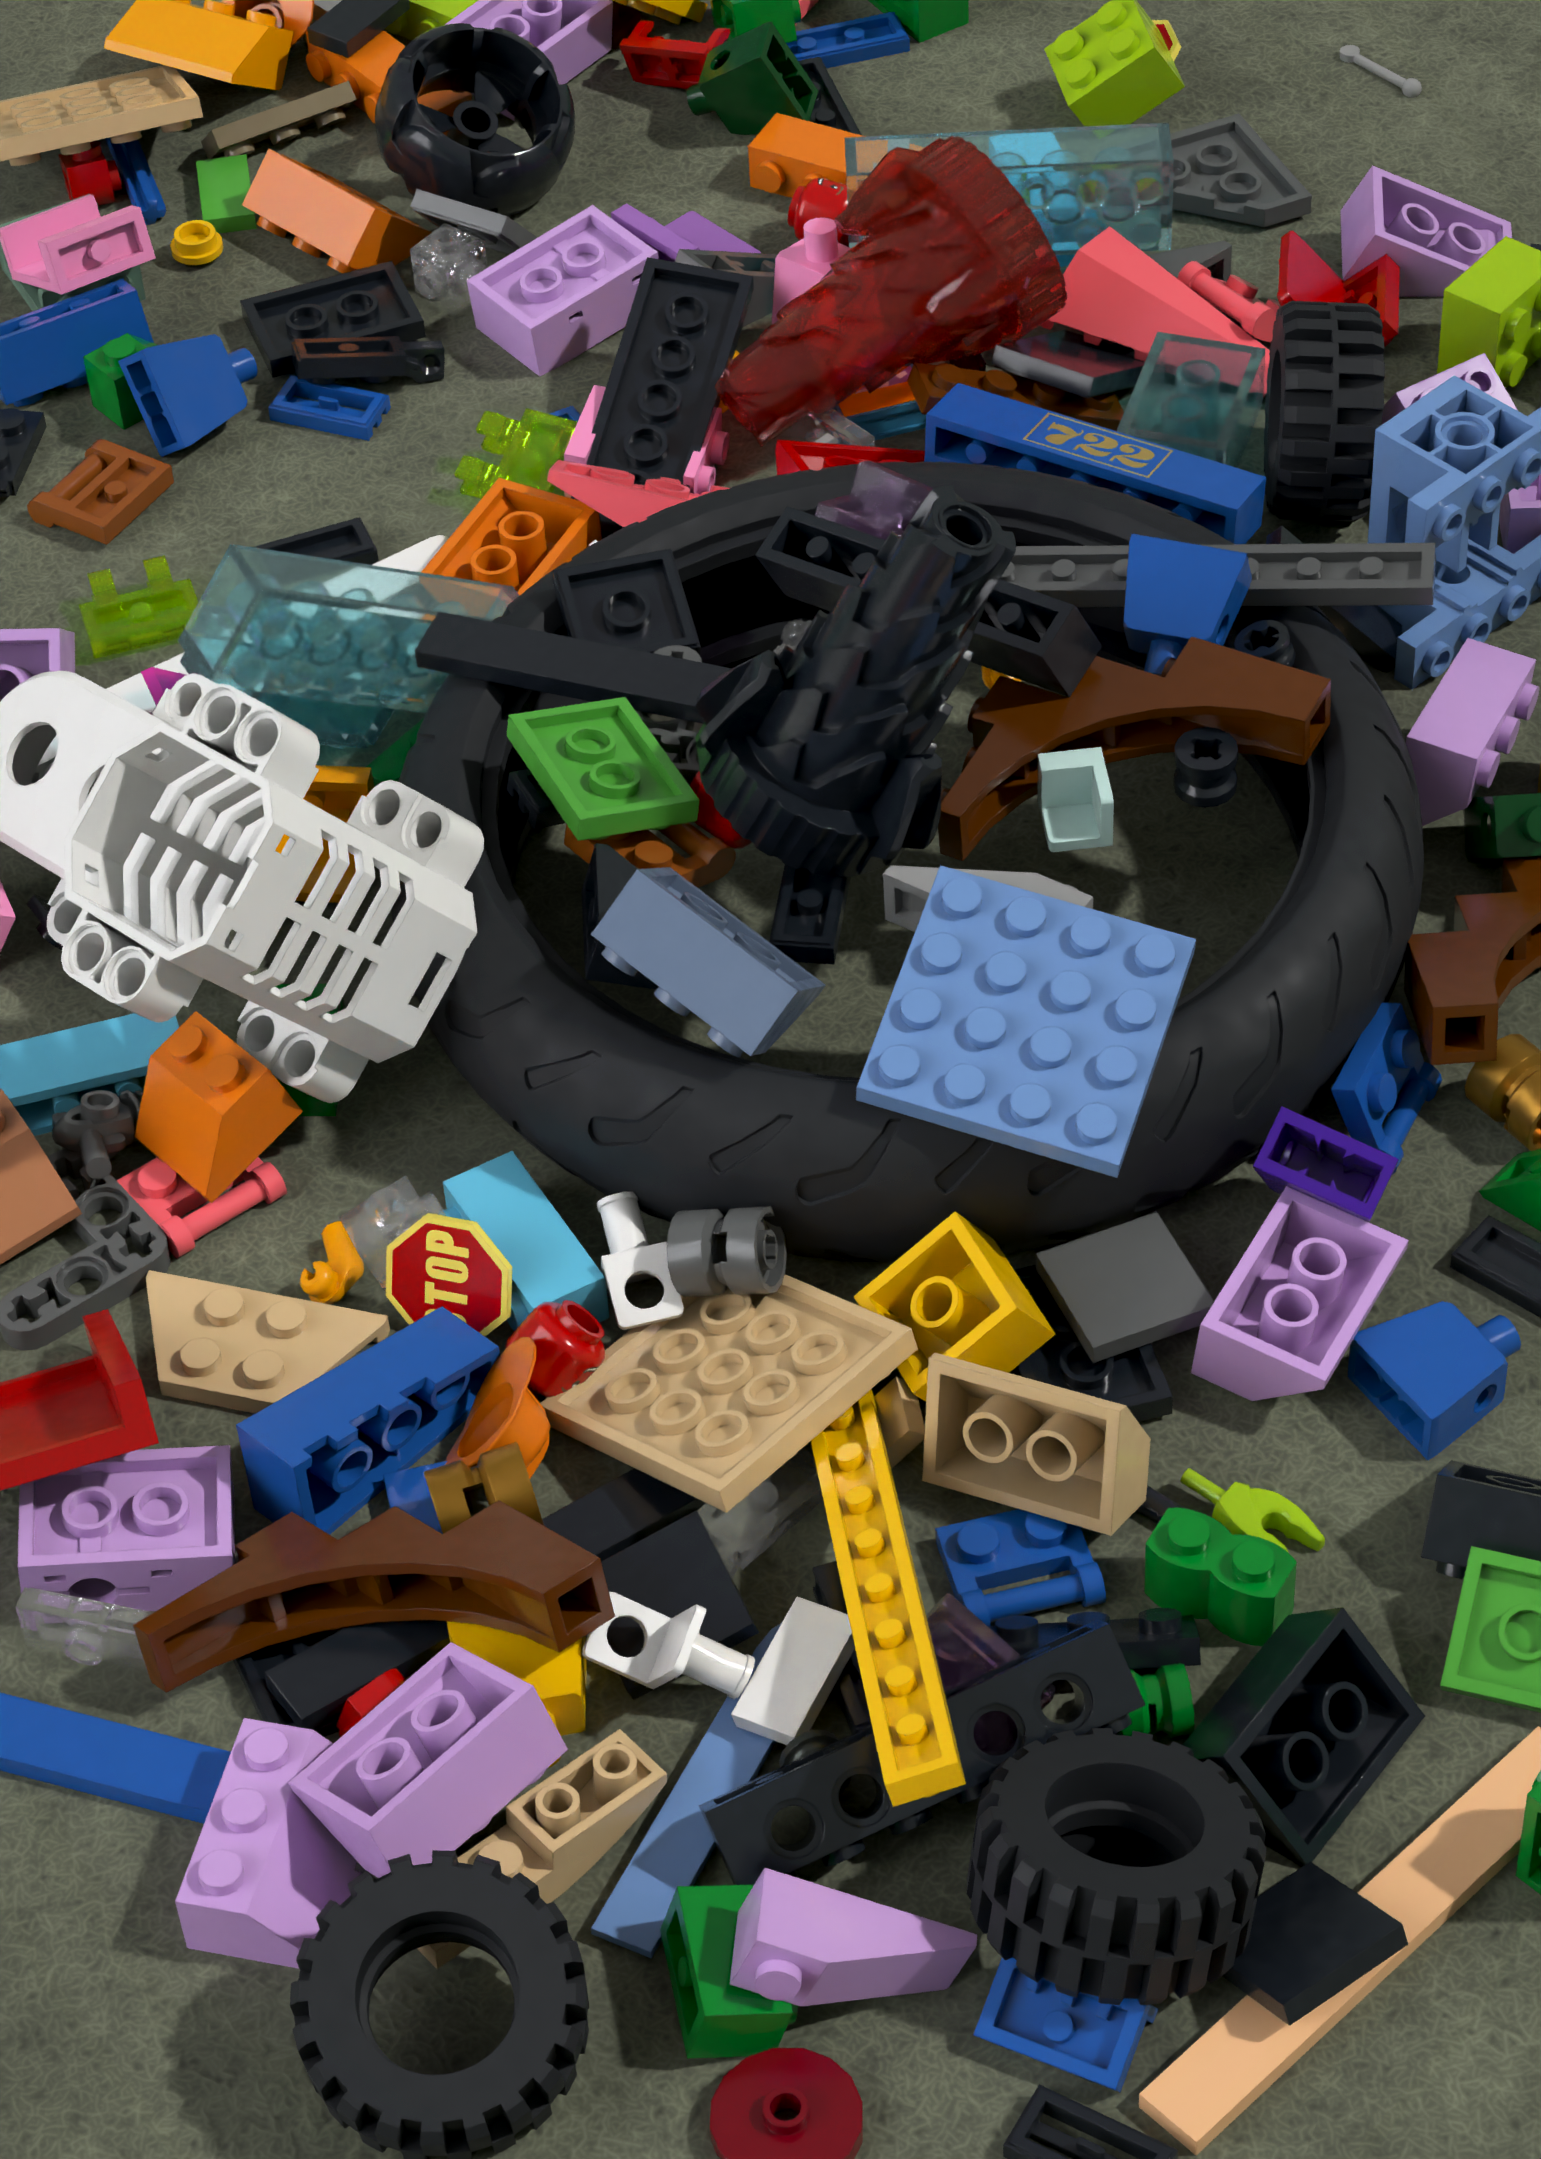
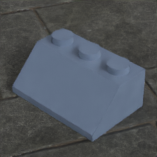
[591,867,826,1057]

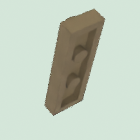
[201,81,357,159]

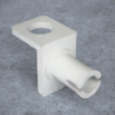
[597,1192,684,1330]
[582,1592,755,1699]

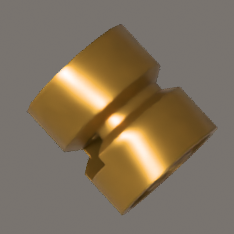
[1465,1034,1541,1151]
[423,1442,544,1534]

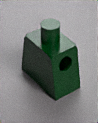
[687,22,818,135]
[1463,793,1541,859]

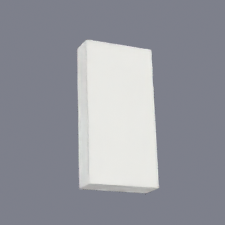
[731,1596,855,1745]

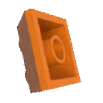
[134,1011,303,1204]

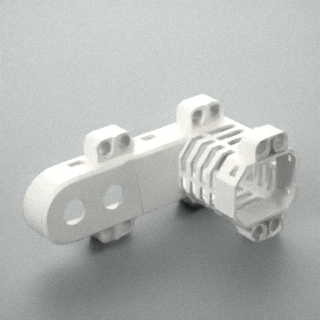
[0,671,484,1103]

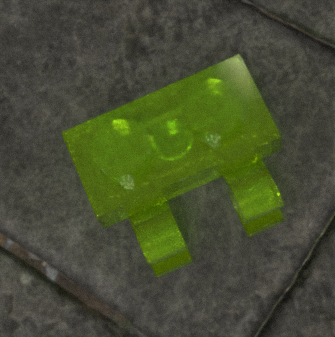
[454,408,577,499]
[79,555,206,659]

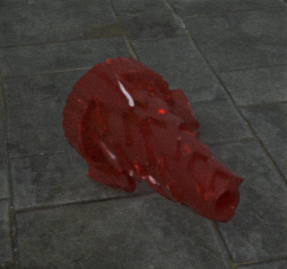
[714,136,1067,447]

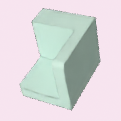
[1038,747,1114,852]

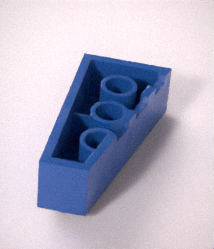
[236,1307,500,1535]

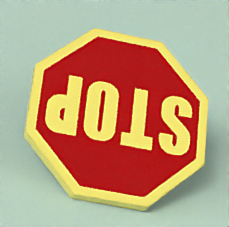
[386,1213,512,1336]

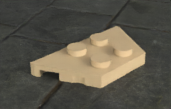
[146,1270,390,1413]

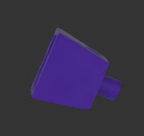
[1253,1106,1399,1222]

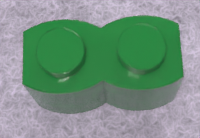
[1144,1508,1297,1646]

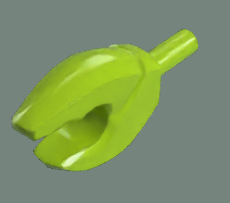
[1180,1468,1325,1553]

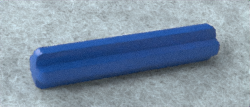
[105,138,166,225]

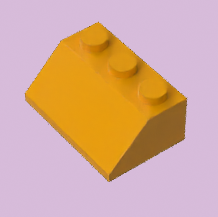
[104,0,294,90]

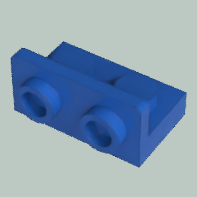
[973,1957,1158,2093]

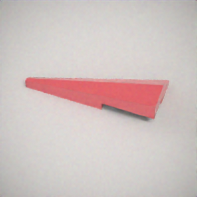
[1037,226,1270,401]

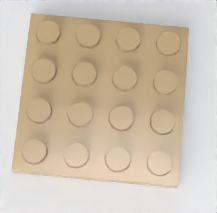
[0,65,203,166]
[540,1274,918,1513]

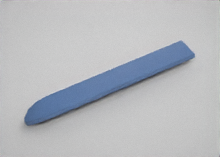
[591,1623,782,1958]

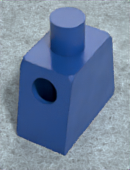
[118,334,258,457]
[1124,534,1252,676]
[1347,1301,1521,1460]

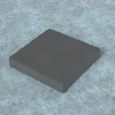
[411,189,538,254]
[1036,1212,1214,1363]

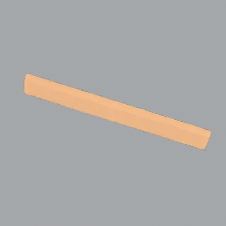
[1139,1726,1541,2155]

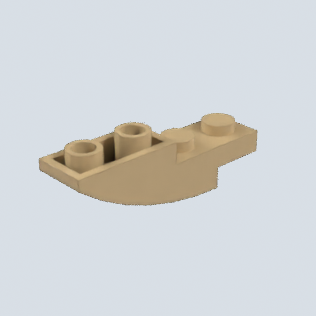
[417,1729,667,1969]

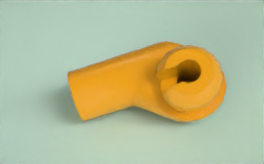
[300,1221,364,1304]

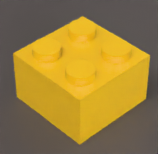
[853,1211,1056,1402]

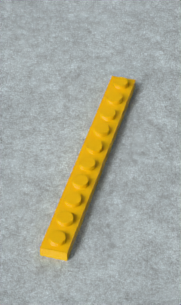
[811,1389,966,1807]

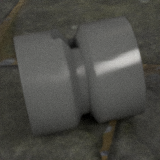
[667,1206,787,1297]

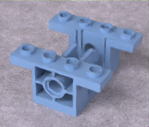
[1368,375,1541,690]

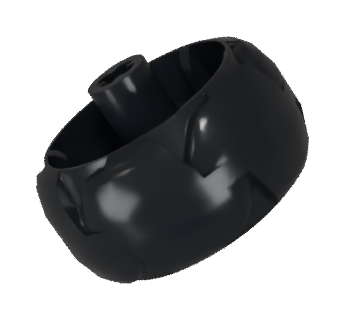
[375,23,575,217]

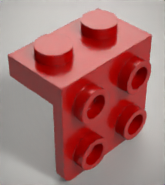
[1277,230,1400,347]

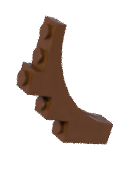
[938,636,1331,861]
[1404,856,1541,1065]
[133,1500,615,1693]

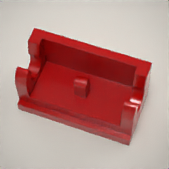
[619,20,731,89]

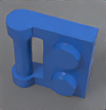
[1331,1003,1442,1175]
[935,1509,1106,1628]

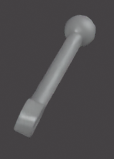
[1340,45,1422,97]

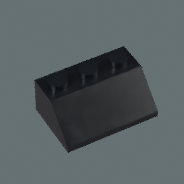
[1421,1460,1541,1579]
[1183,1607,1425,1867]

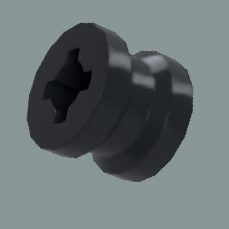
[1173,727,1238,808]

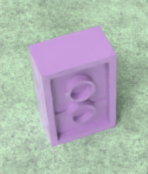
[466,205,659,376]
[18,1445,235,1618]

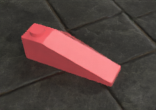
[547,460,730,527]

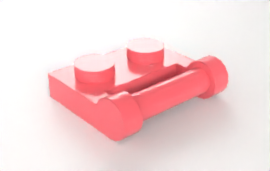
[1177,261,1281,343]
[117,1157,287,1259]

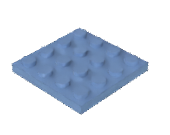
[856,865,1196,1178]

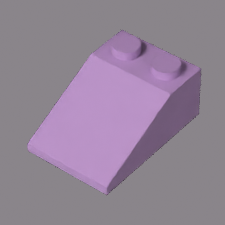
[1341,165,1512,297]

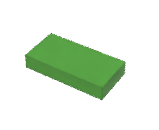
[196,154,257,233]

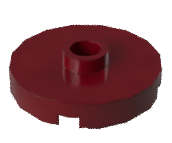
[710,2048,863,2159]

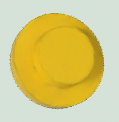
[170,220,223,265]

